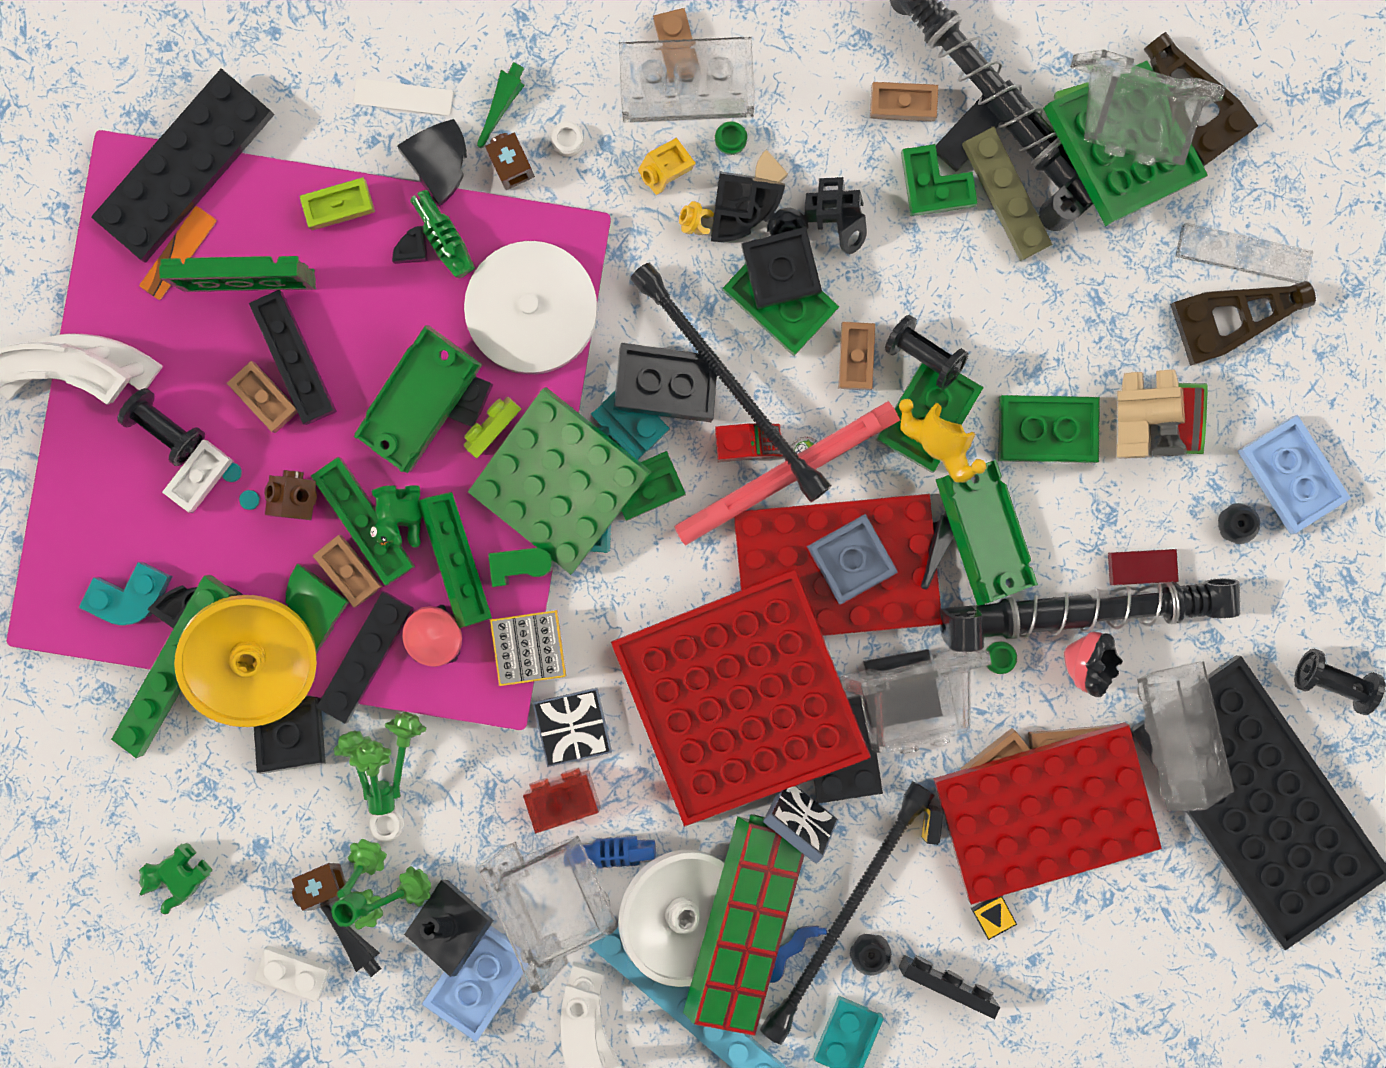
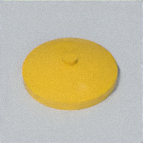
[174,595,317,727]

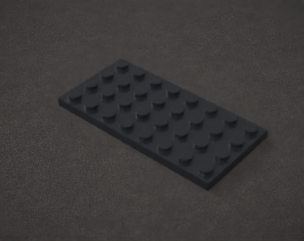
[1130,655,1386,951]

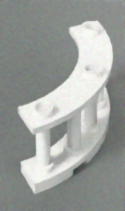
[0,334,163,404]
[560,962,623,1068]

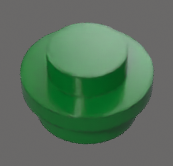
[715,121,747,155]
[983,641,1017,674]

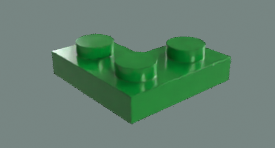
[901,144,978,217]

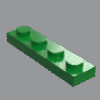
[311,457,415,586]
[418,492,492,628]

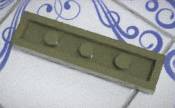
[962,127,1053,261]

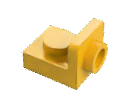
[638,137,696,195]

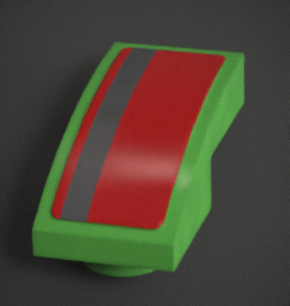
[1178,383,1208,454]

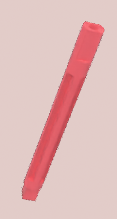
[674,401,900,546]

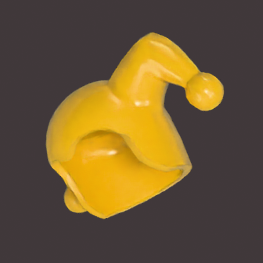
[899,399,986,483]

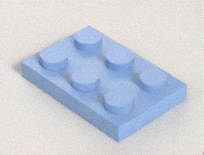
[1238,415,1351,534]
[422,926,534,1042]

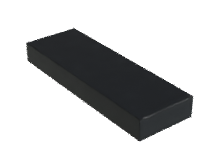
[936,95,1001,172]

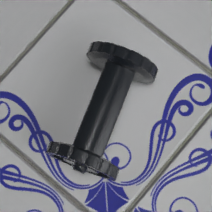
[885,315,969,390]
[117,388,205,466]
[1294,648,1386,715]

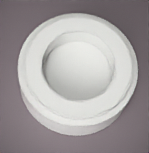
[551,121,584,157]
[368,809,404,842]

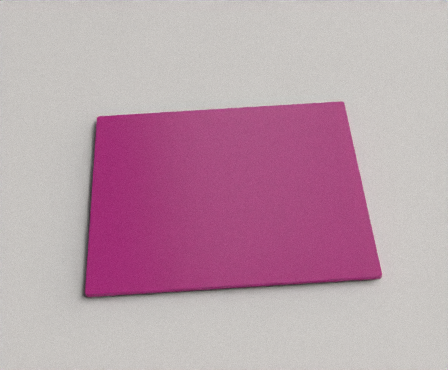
[6,130,611,730]

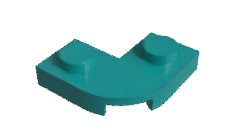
[79,562,173,625]

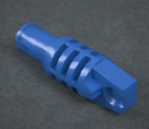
[563,836,656,869]

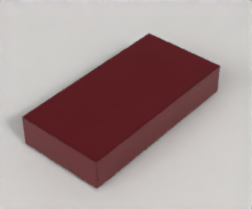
[1108,549,1179,585]

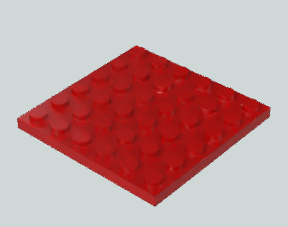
[611,569,871,827]

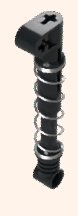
[890,0,1093,231]
[940,578,1240,652]

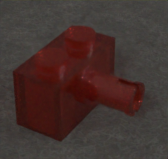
[523,767,601,834]

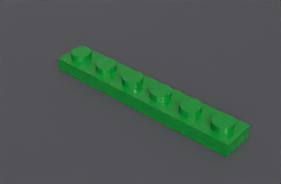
[111,575,237,758]

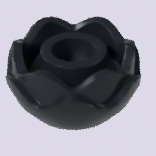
[767,207,809,236]
[1218,503,1261,544]
[850,934,892,976]

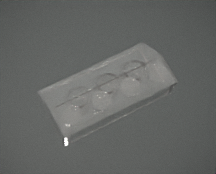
[619,37,755,123]
[1137,661,1234,811]

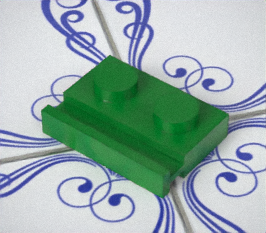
[622,451,686,521]

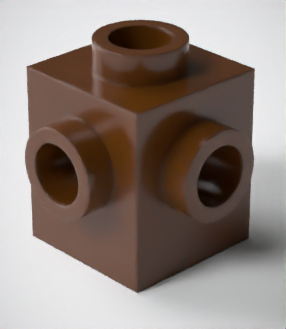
[264,470,317,520]

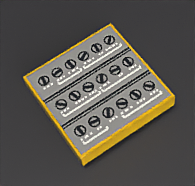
[490,610,567,686]

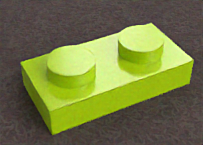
[299,177,375,231]
[463,396,521,458]

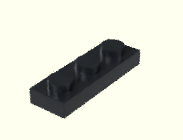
[899,955,1000,1020]

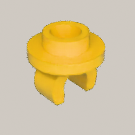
[679,201,714,235]

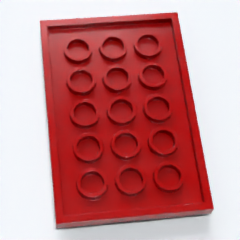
[734,494,943,636]
[933,722,1162,905]

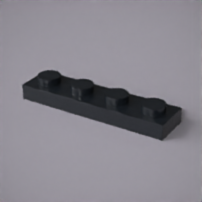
[249,290,337,425]
[316,591,414,724]

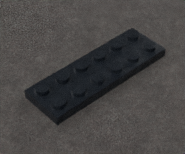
[91,68,275,263]

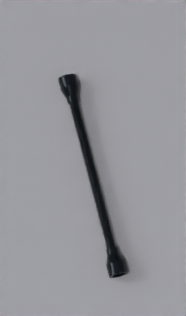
[630,262,832,503]
[760,781,935,1045]

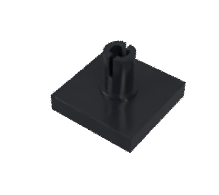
[404,880,494,977]

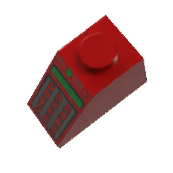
[715,423,782,463]

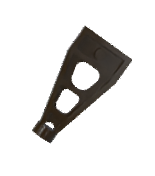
[1143,32,1258,166]
[1170,281,1316,366]

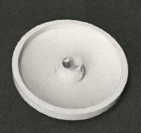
[464,241,597,374]
[618,850,724,987]

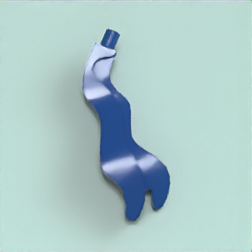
[770,926,827,983]

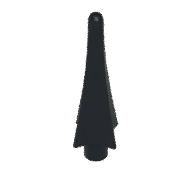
[921,511,954,590]
[321,904,382,977]

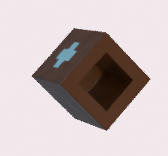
[485,132,535,190]
[292,863,346,911]

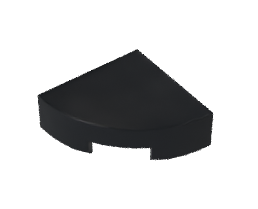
[392,226,428,264]

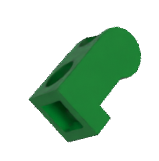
[488,548,554,587]

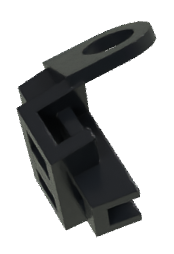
[804,177,867,254]

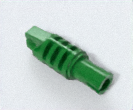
[410,190,475,279]

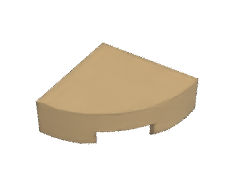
[755,149,788,182]

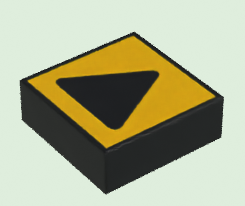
[921,805,943,845]
[971,896,1017,940]

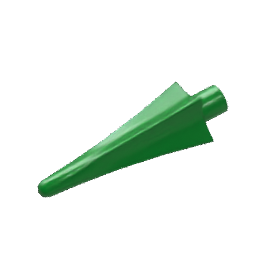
[477,62,525,148]

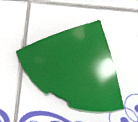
[286,563,349,654]

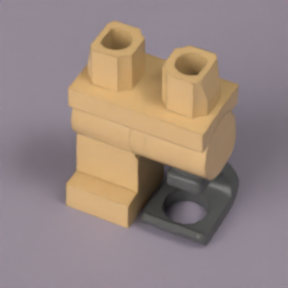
[1117,369,1187,459]

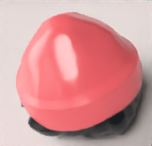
[403,605,462,667]
[1064,631,1123,697]

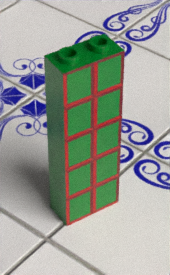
[683,814,804,1036]

